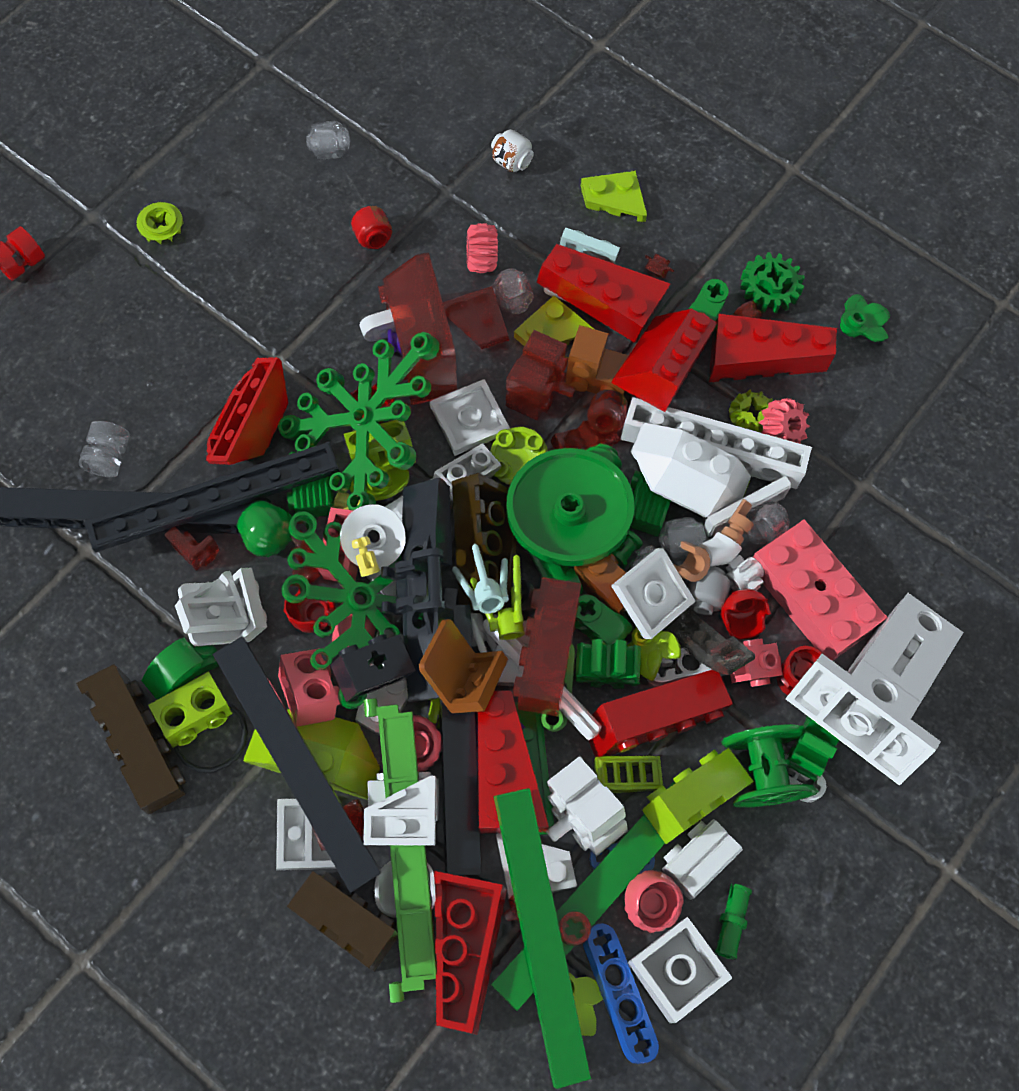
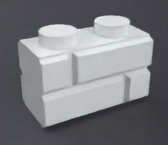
[662,819,743,900]

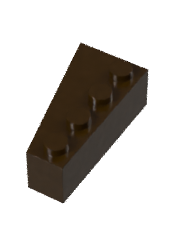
[76,664,186,814]

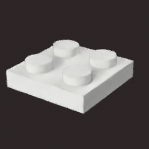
[430,379,510,456]
[611,548,695,639]

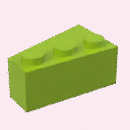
[642,748,754,844]

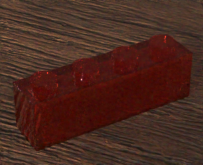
[513,577,581,716]

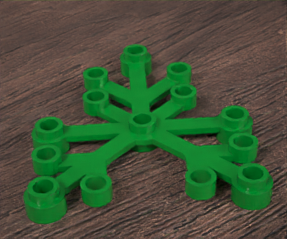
[278,332,440,511]
[282,512,424,709]

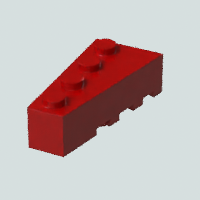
[434,871,507,1035]

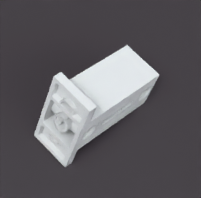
[786,593,964,785]

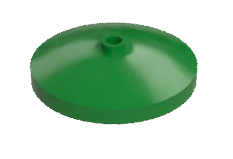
[507,448,635,566]

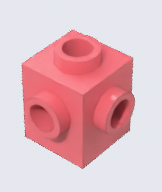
[726,639,783,687]

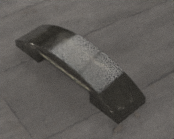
[664,606,755,675]

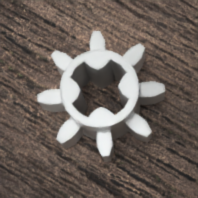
[725,555,765,591]

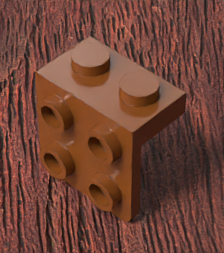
[419,619,508,713]

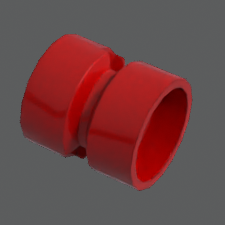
[0,226,45,281]
[776,646,823,695]

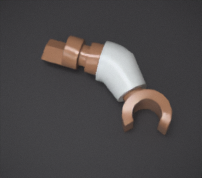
[673,499,754,582]

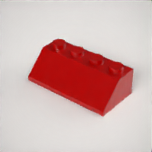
[611,308,718,412]

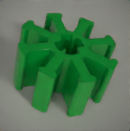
[576,639,641,689]
[787,716,840,781]

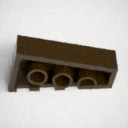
[452,473,517,618]

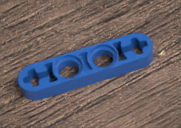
[582,923,659,1064]

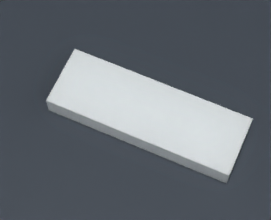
[702,476,792,537]

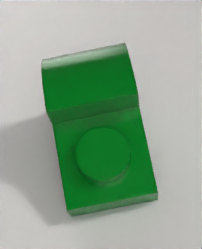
[141,637,219,700]

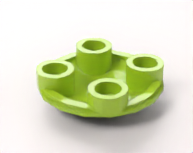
[490,427,548,485]

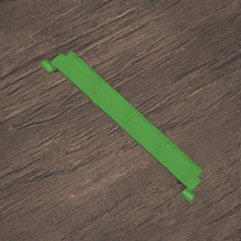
[363,698,437,1003]

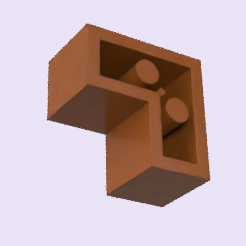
[565,325,629,401]

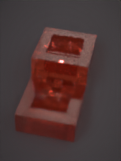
[550,416,620,450]

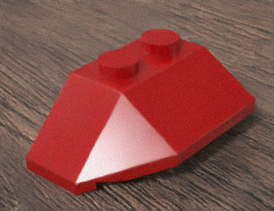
[206,357,288,465]

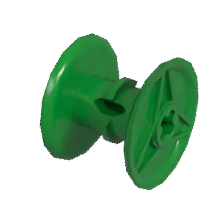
[721,724,819,808]

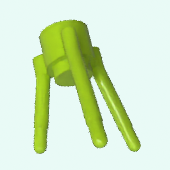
[470,555,525,640]

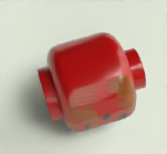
[351,206,393,249]

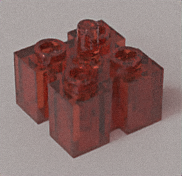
[505,330,576,421]

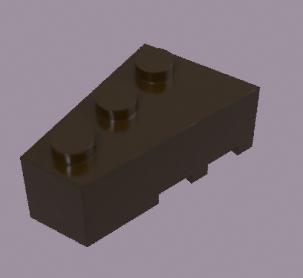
[287,871,398,972]

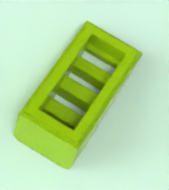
[594,756,663,793]

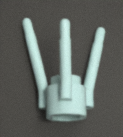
[452,544,509,614]

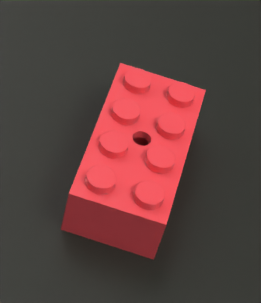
[753,519,888,661]

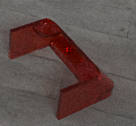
[378,252,457,405]

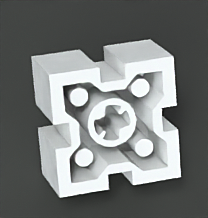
[547,756,628,857]

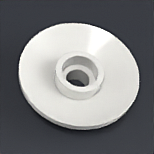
[340,504,406,569]

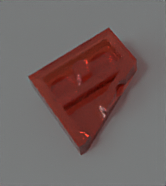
[439,286,510,349]

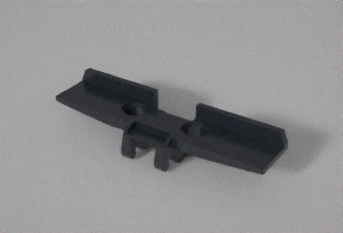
[381,478,454,702]

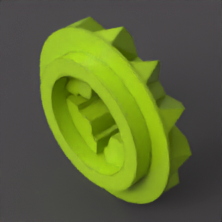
[137,202,184,244]
[729,390,773,433]

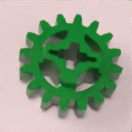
[740,252,804,313]

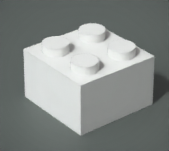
[628,917,732,1023]

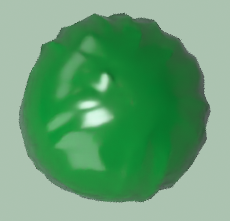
[237,501,293,558]

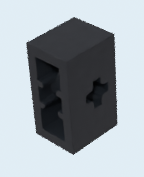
[330,634,416,702]

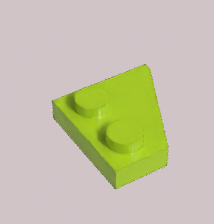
[581,171,647,222]
[514,296,594,355]

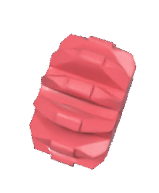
[466,223,498,273]
[758,398,811,444]

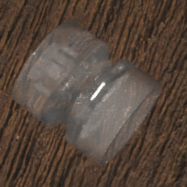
[78,421,131,477]

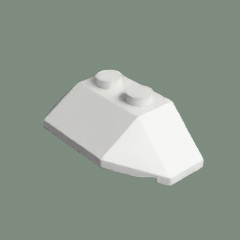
[631,423,751,518]

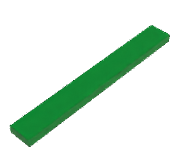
[491,781,676,1011]
[494,788,591,1089]

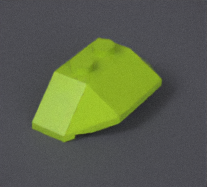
[243,709,380,800]

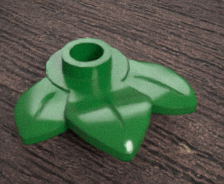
[840,294,890,342]

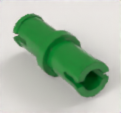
[714,884,752,960]

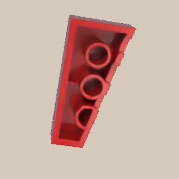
[536,244,670,343]
[709,314,837,383]
[588,668,733,757]
[478,691,549,834]

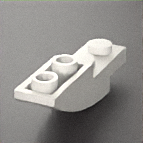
[385,443,501,521]

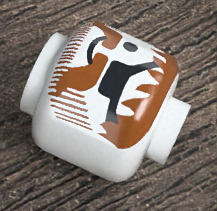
[491,130,534,172]

